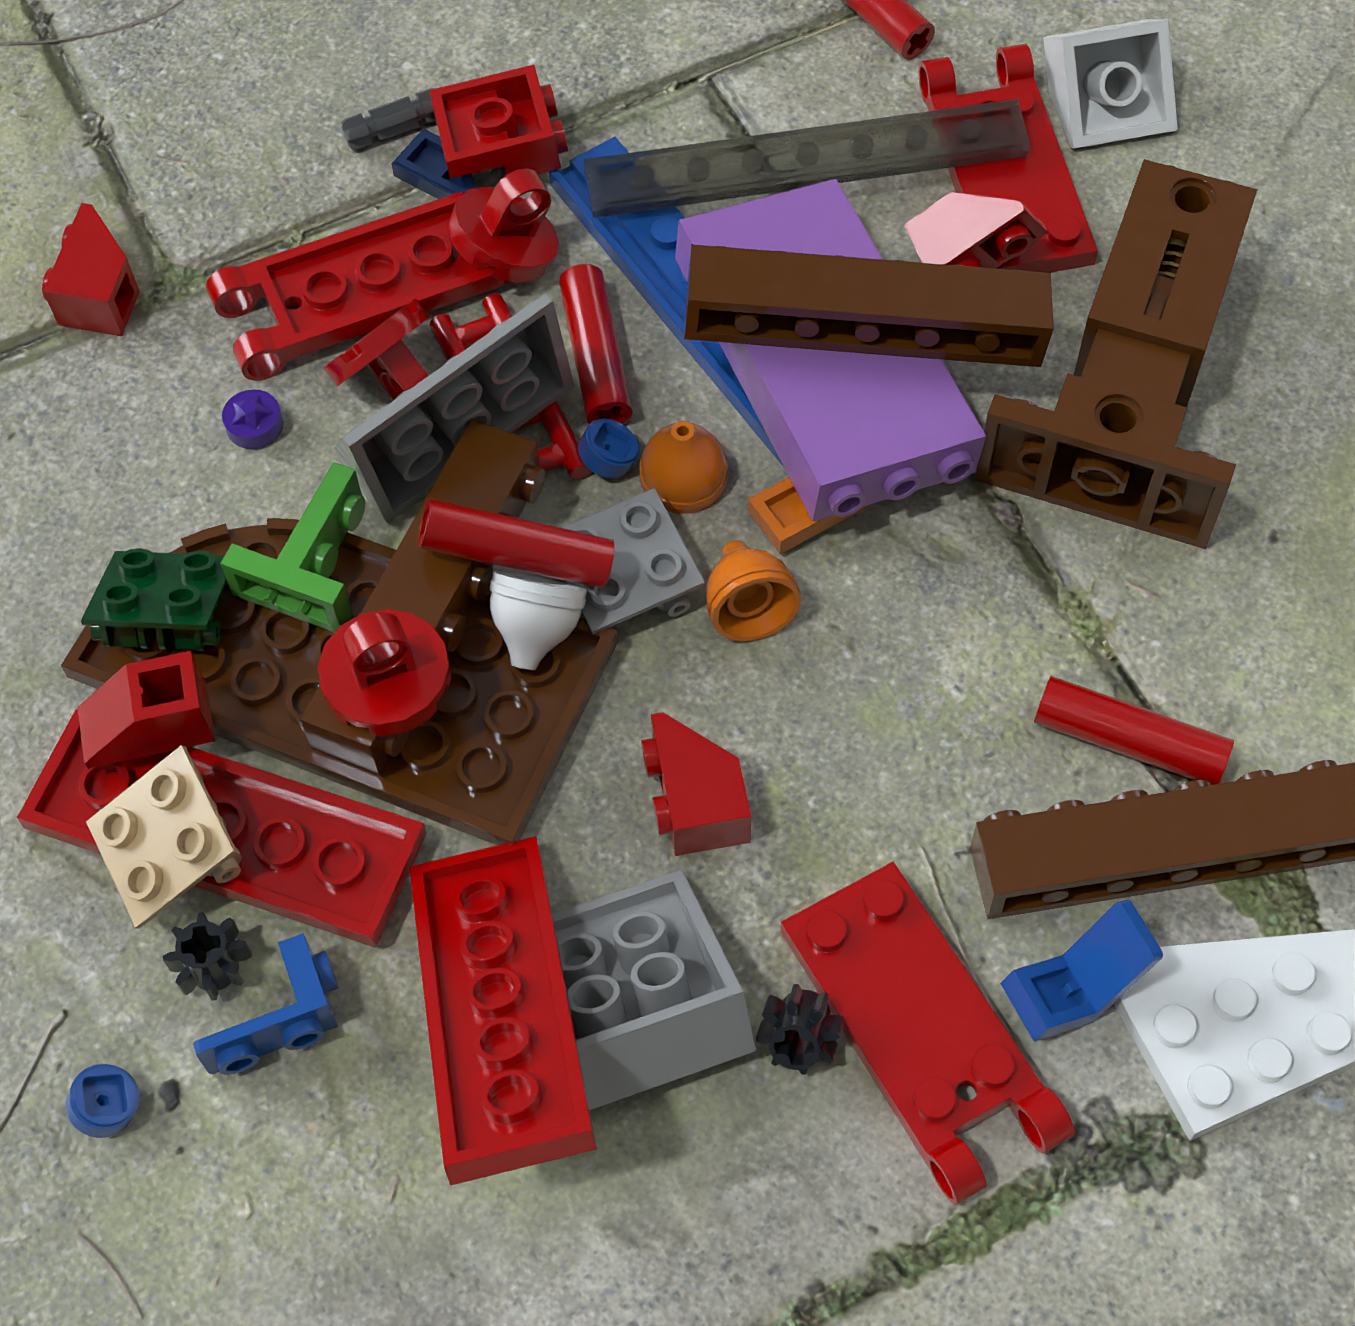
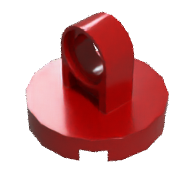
[447,168,559,283]
[323,298,429,401]
[318,609,451,736]

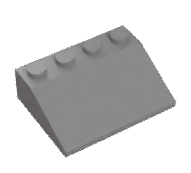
[334,293,575,523]
[553,870,756,1110]

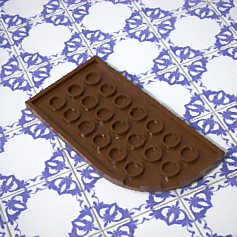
[61,518,618,845]

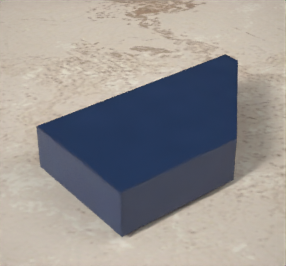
[391,128,475,199]

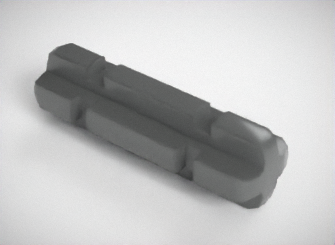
[341,88,436,150]

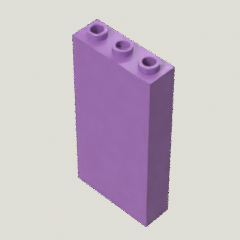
[675,179,986,521]

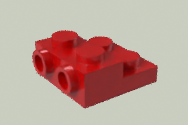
[429,64,568,178]

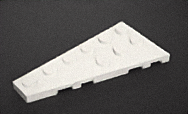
[1113,929,1355,1141]

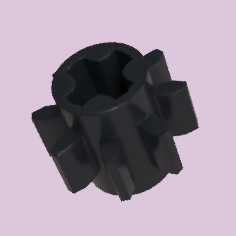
[163,912,252,1001]
[756,984,844,1075]

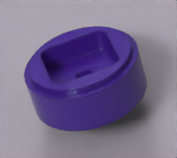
[222,389,284,449]

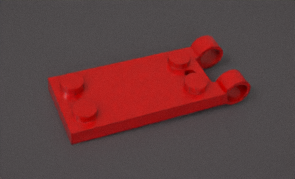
[918,43,1098,273]
[206,191,505,381]
[780,861,1075,1205]

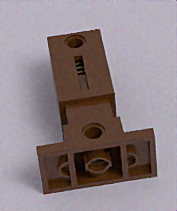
[975,159,1258,549]

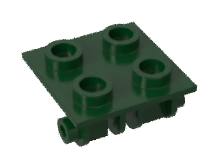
[81,548,227,651]

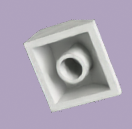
[1043,19,1178,149]

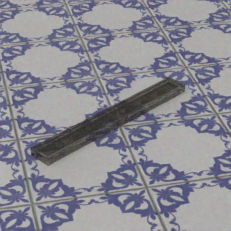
[584,99,1030,218]

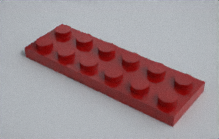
[17,709,427,948]
[409,836,597,1186]

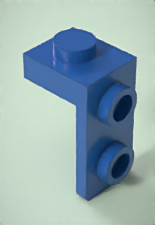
[1000,900,1163,1042]
[193,933,339,1075]

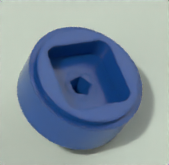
[578,419,640,479]
[66,1064,139,1138]

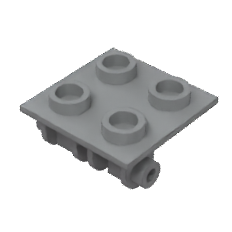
[562,488,705,634]

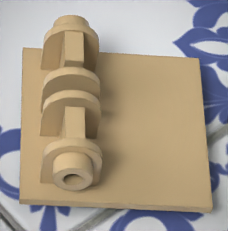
[86,745,242,929]

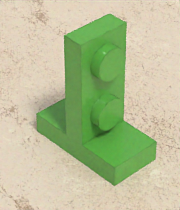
[220,462,366,632]

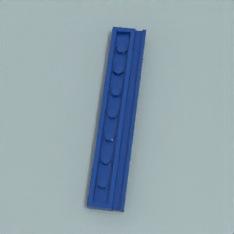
[549,137,784,467]

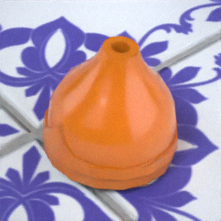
[639,421,729,514]
[706,540,801,642]

